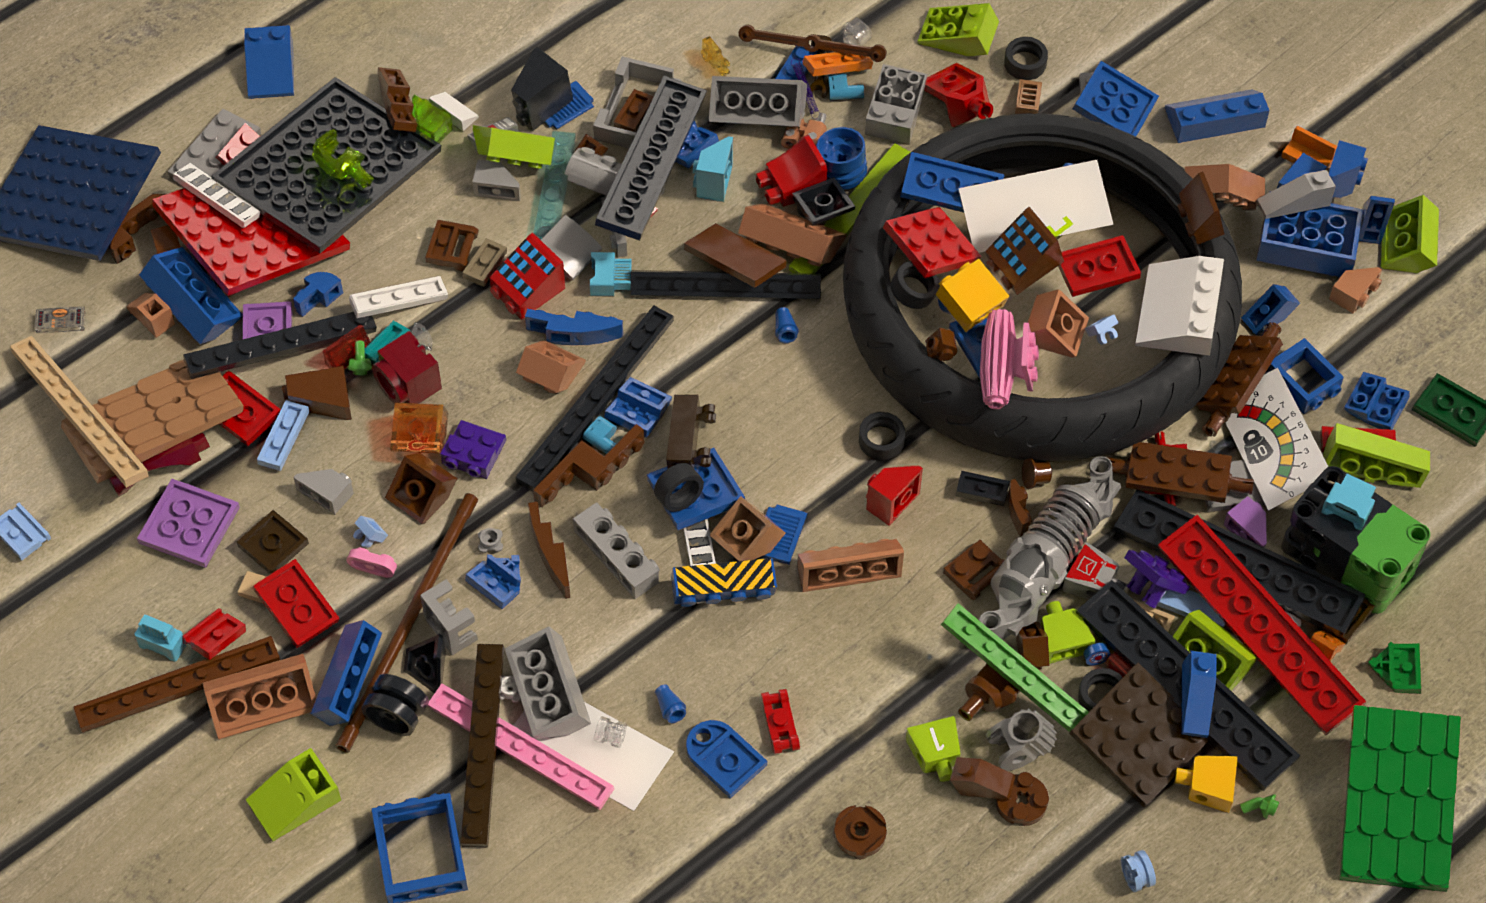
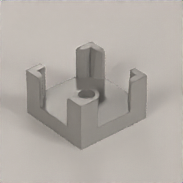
[420,579,478,655]

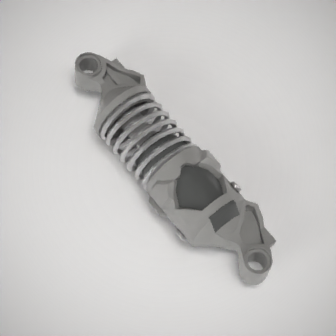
[979,456,1121,640]

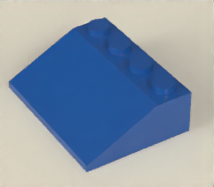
[1256,191,1363,277]

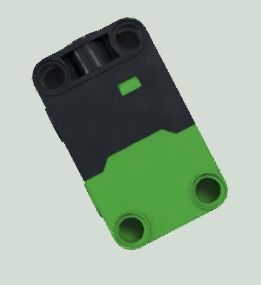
[1281,466,1430,614]

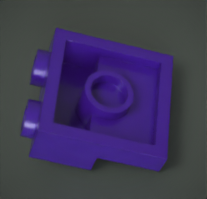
[440,420,506,479]

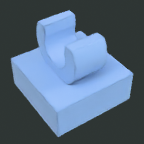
[1085,314,1118,345]
[353,516,388,548]

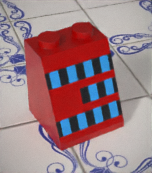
[490,232,565,320]

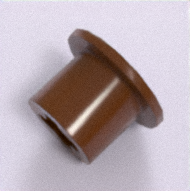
[1022,458,1052,489]

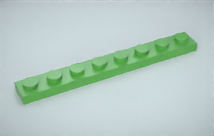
[940,603,1089,732]

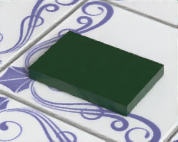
[1412,373,1486,447]

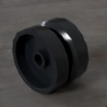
[361,674,429,736]

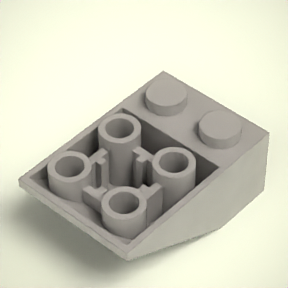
[865,64,927,144]

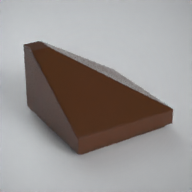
[573,134,609,156]

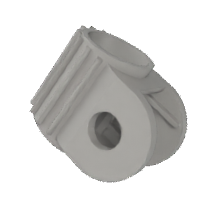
[986,708,1057,771]

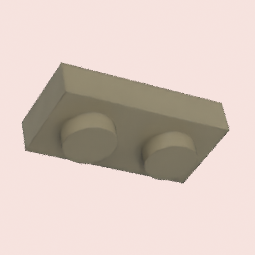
[463,238,507,287]

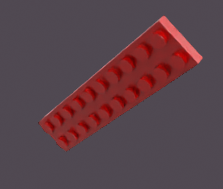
[1158,514,1366,736]

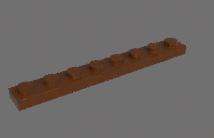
[73,636,280,733]

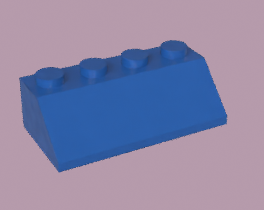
[1164,89,1270,143]
[139,247,243,344]

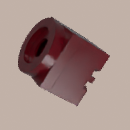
[372,331,442,409]

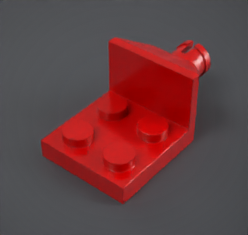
[924,63,994,127]

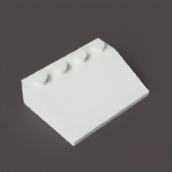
[1135,256,1224,356]

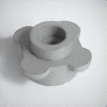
[478,528,503,553]

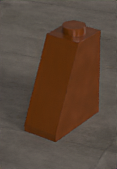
[282,366,352,420]

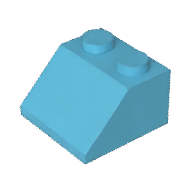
[693,136,733,202]

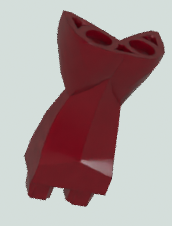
[108,432,210,497]

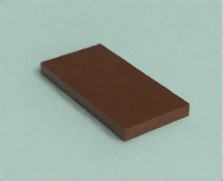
[684,223,786,288]

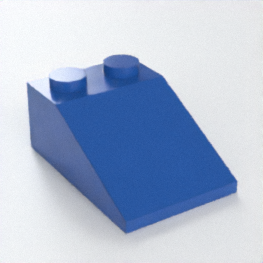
[244,25,294,99]

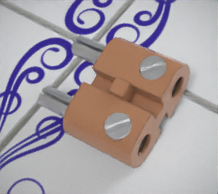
[781,112,827,149]

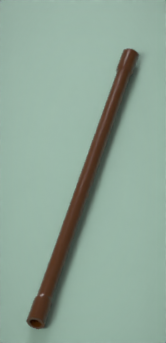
[335,493,478,753]

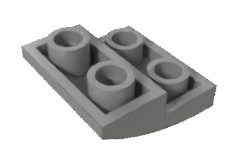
[541,215,602,281]

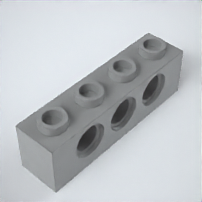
[573,502,660,599]

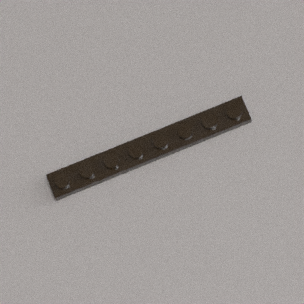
[460,644,504,847]

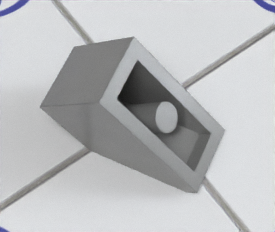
[473,160,521,201]
[293,469,354,515]

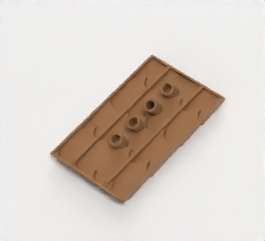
[61,360,243,484]

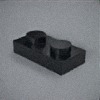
[956,471,1010,507]

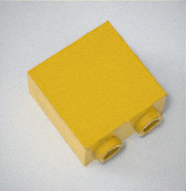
[936,259,1009,332]

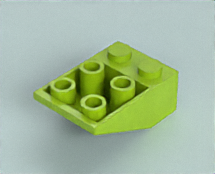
[917,3,999,56]
[246,748,341,842]

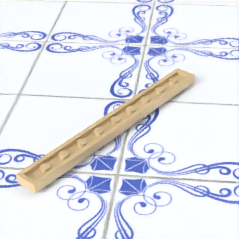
[10,336,149,488]

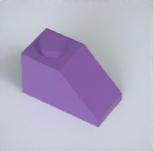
[1224,496,1267,548]

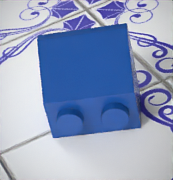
[1329,140,1368,198]

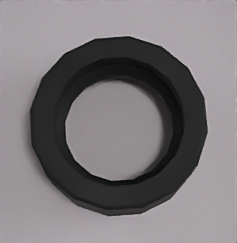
[1004,36,1048,80]
[890,261,940,309]
[859,412,906,460]
[654,463,704,512]
[1078,668,1123,712]

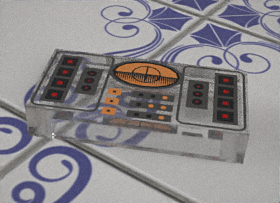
[35,306,86,333]

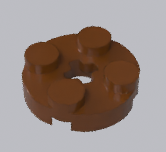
[996,772,1049,826]
[834,805,887,860]

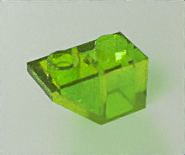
[412,94,453,144]

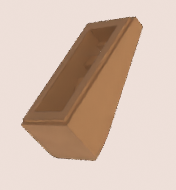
[1015,79,1042,114]

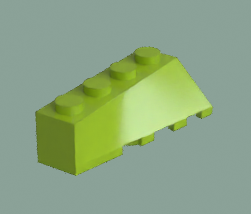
[1323,423,1430,488]

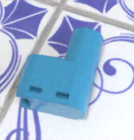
[828,74,864,100]
[582,416,617,454]

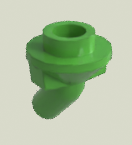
[348,340,372,375]
[1240,794,1279,819]

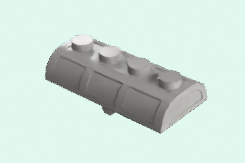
[564,147,666,197]

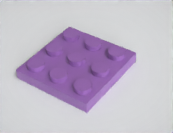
[137,479,240,568]

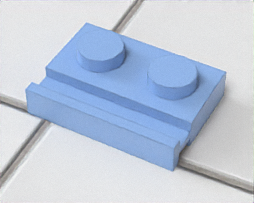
[0,503,51,560]

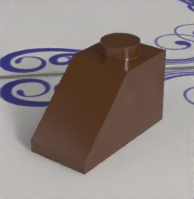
[1016,622,1049,670]
[950,757,1015,800]

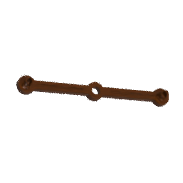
[738,24,887,62]

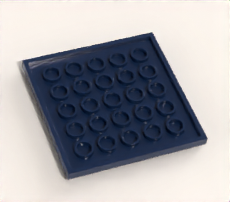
[0,125,161,261]

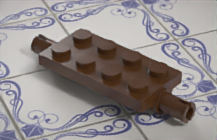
[1196,322,1283,437]
[1106,442,1254,503]

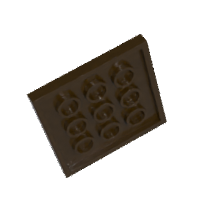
[1069,663,1209,807]

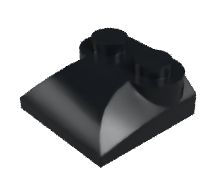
[792,177,855,225]

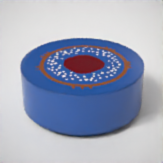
[1083,643,1111,666]

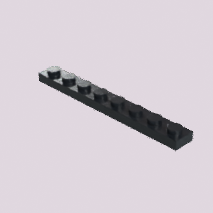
[631,270,821,299]
[183,311,377,379]

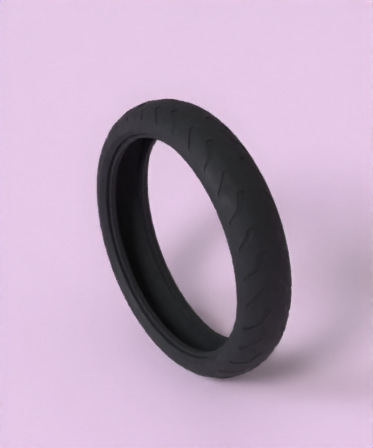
[843,113,1242,462]

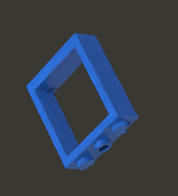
[371,793,468,903]

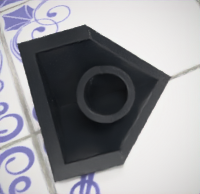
[403,634,446,694]

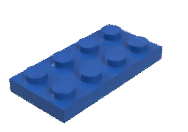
[900,152,1004,213]

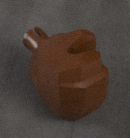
[958,663,1021,721]

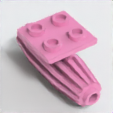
[980,309,1039,409]

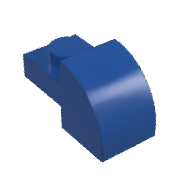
[293,272,343,317]

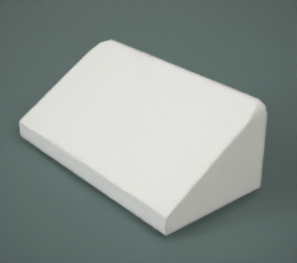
[429,92,479,131]

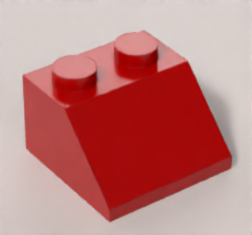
[866,465,923,526]

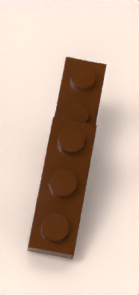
[533,424,645,508]

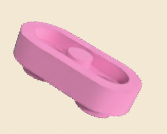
[346,547,397,578]

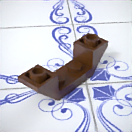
[110,194,166,264]

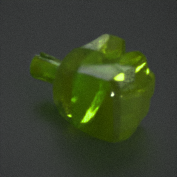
[312,129,374,189]

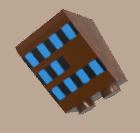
[985,207,1064,295]

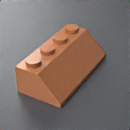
[1185,164,1265,211]
[738,204,847,266]
[797,539,904,592]
[203,654,316,739]

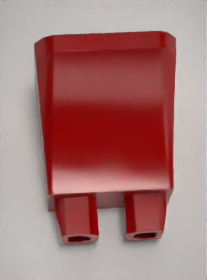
[756,135,827,207]

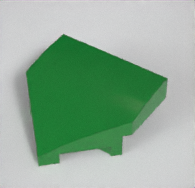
[1368,642,1421,694]

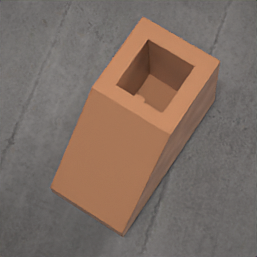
[1329,267,1382,314]
[126,293,175,338]

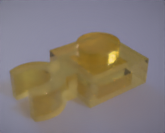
[701,36,730,76]

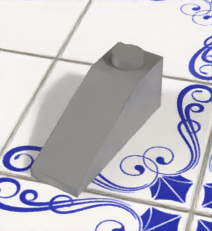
[1256,170,1336,219]

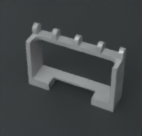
[593,56,682,148]

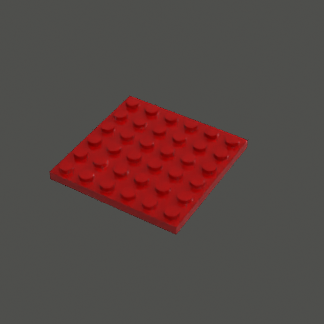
[152,188,350,296]

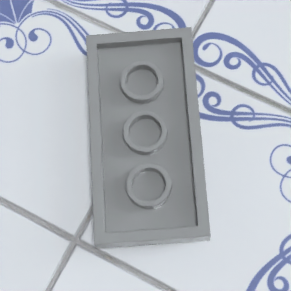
[168,109,261,179]

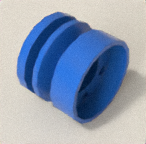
[816,127,867,190]

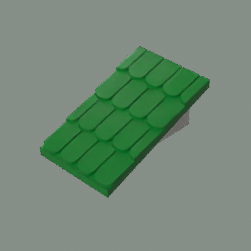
[1340,705,1461,892]

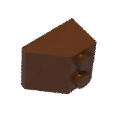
[1177,172,1225,244]
[385,453,458,524]

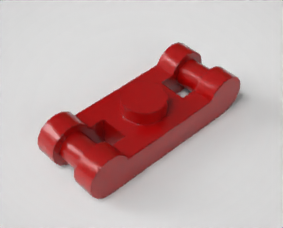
[761,689,800,754]

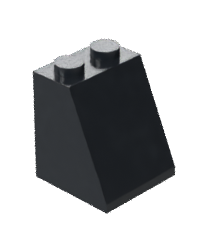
[511,47,574,131]

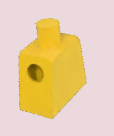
[1174,756,1237,813]

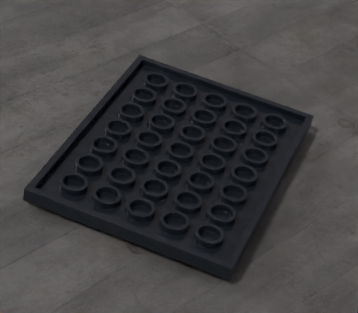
[212,77,442,254]

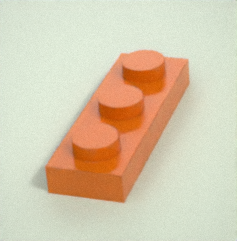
[802,52,873,76]

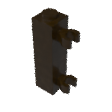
[666,394,716,469]

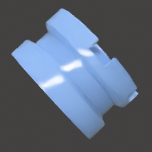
[1121,850,1156,892]

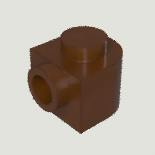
[925,328,958,361]

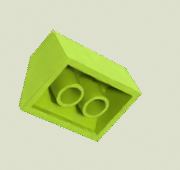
[472,125,555,169]
[1381,195,1439,273]
[1173,610,1257,691]

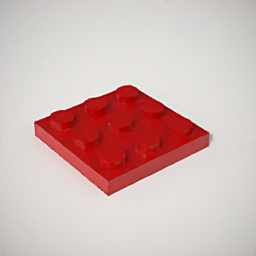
[883,207,982,278]

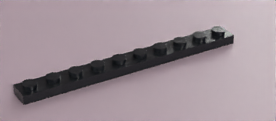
[516,305,674,491]

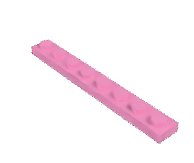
[428,684,615,810]

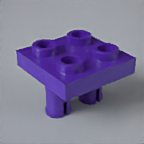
[1124,549,1191,608]

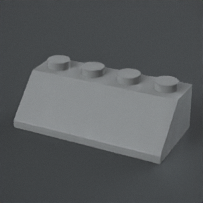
[709,76,807,127]
[505,626,591,739]

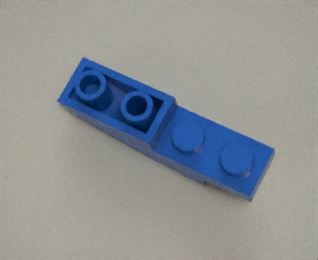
[525,309,624,345]

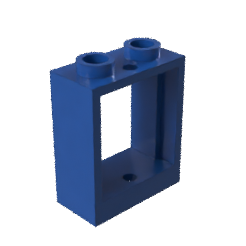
[1265,338,1344,414]

